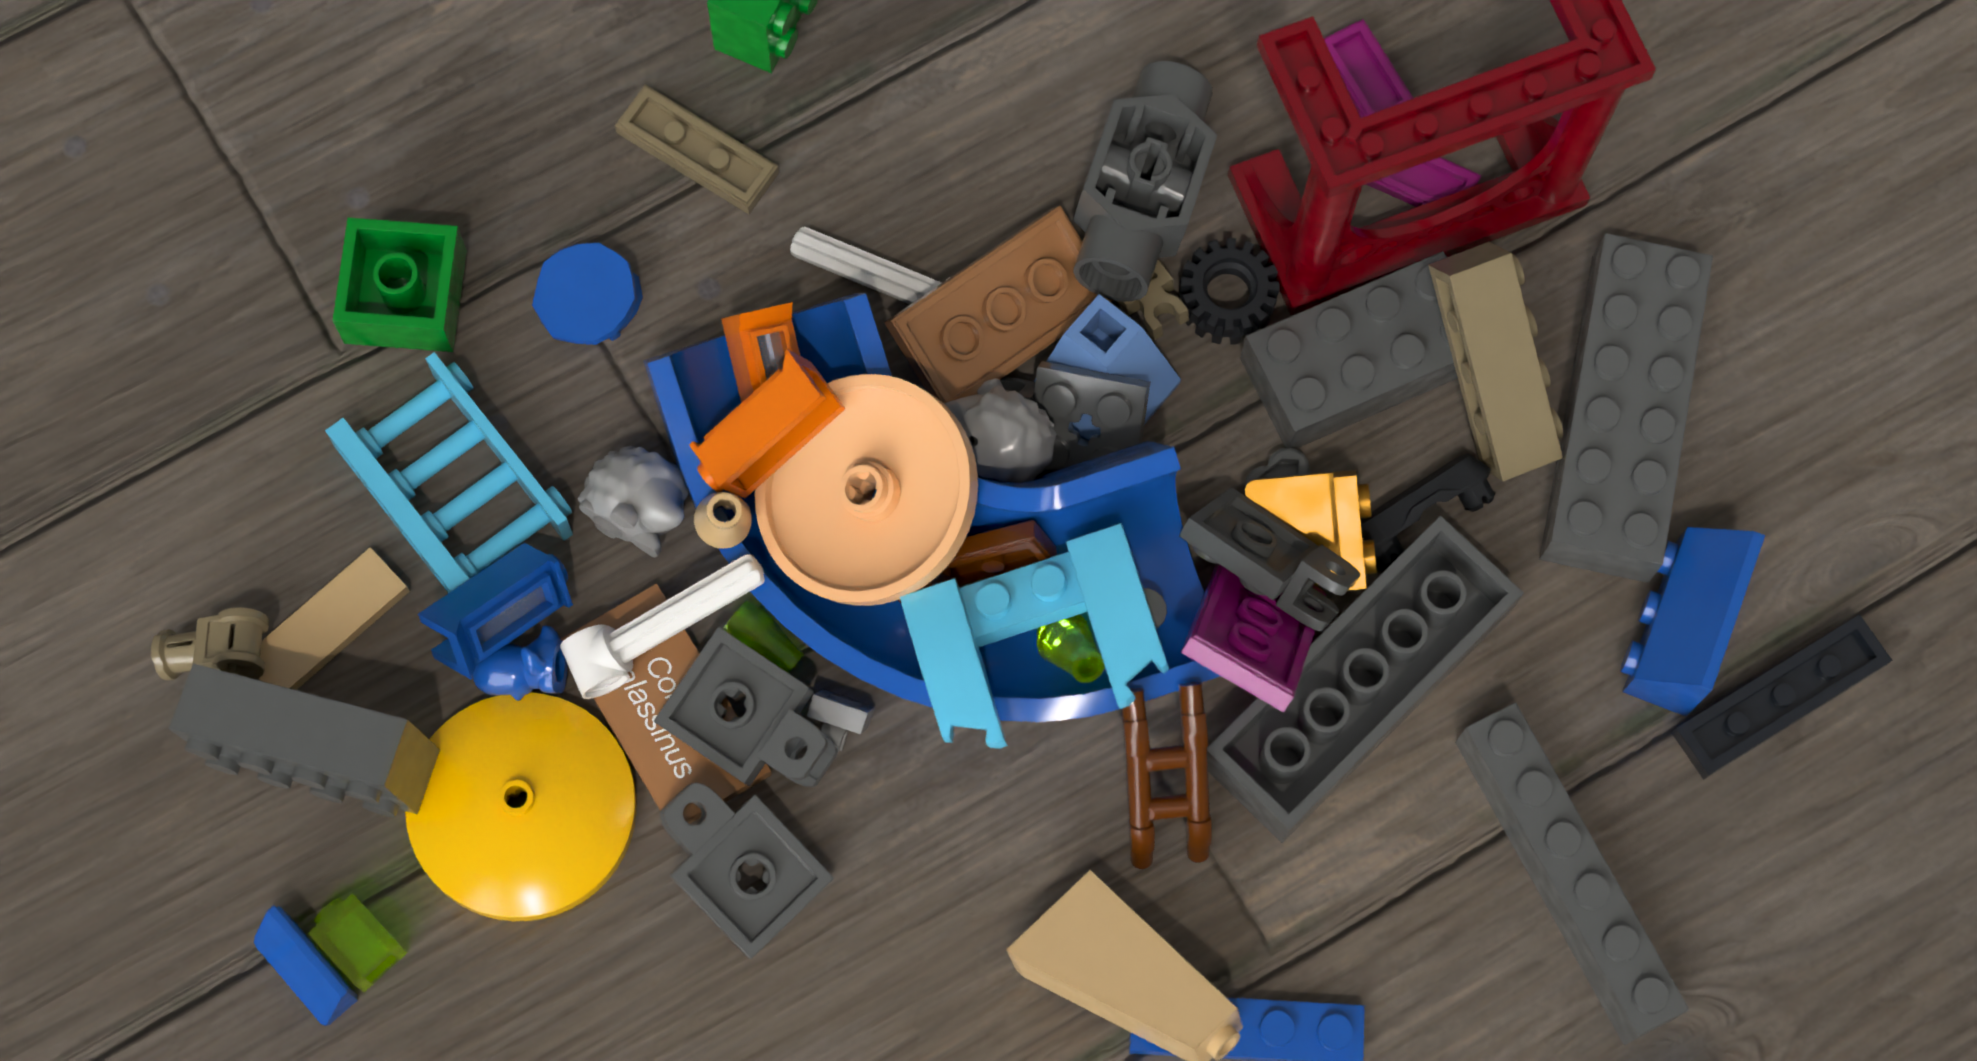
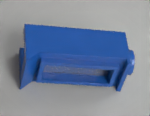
[418,543,573,680]

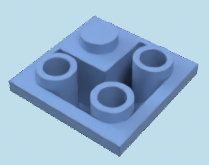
[1034,294,1181,440]

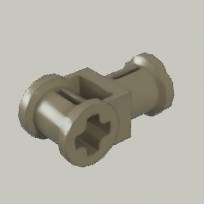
[151,607,269,681]

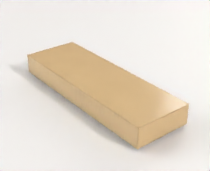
[258,547,410,690]

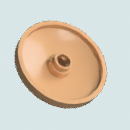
[755,374,978,606]

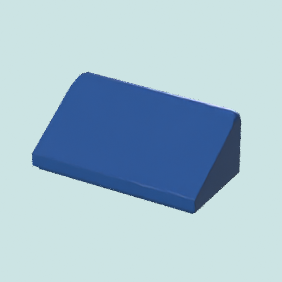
[254,905,358,1026]

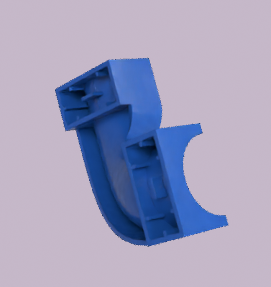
[643,293,1220,722]

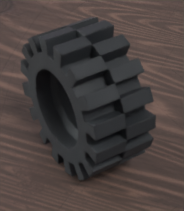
[1179,238,1279,345]

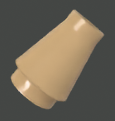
[694,492,752,549]

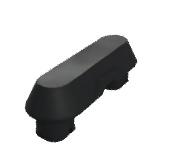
[1361,453,1496,570]

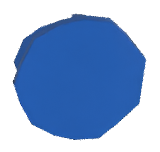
[532,242,643,345]

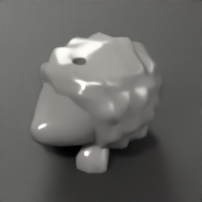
[944,378,1057,482]
[578,446,689,558]

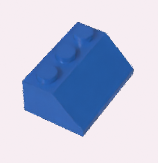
[1620,527,1765,716]

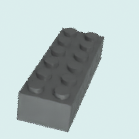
[1539,233,1713,583]
[1207,515,1524,843]

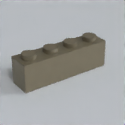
[1428,242,1563,481]

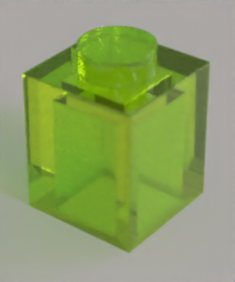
[308,893,408,992]

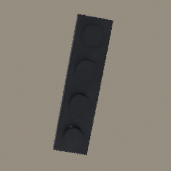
[1671,614,1893,780]

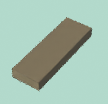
[615,84,779,214]

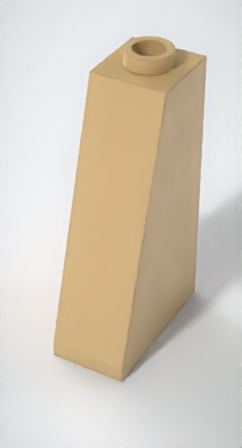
[1006,870,1243,1061]

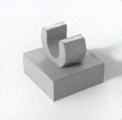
[807,689,875,753]

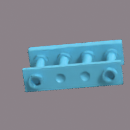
[325,352,573,593]

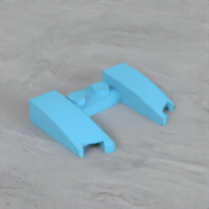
[900,523,1169,749]

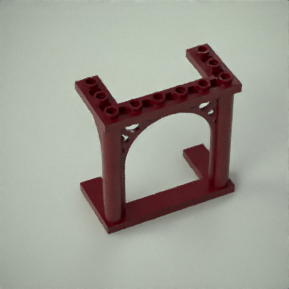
[1228,0,1656,316]

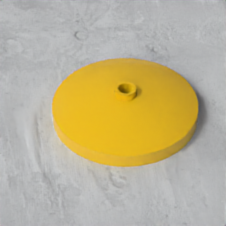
[405,692,637,921]

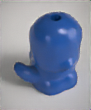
[472,625,568,701]

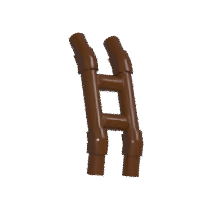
[1122,682,1212,869]

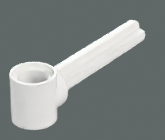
[790,227,950,305]
[560,554,765,699]

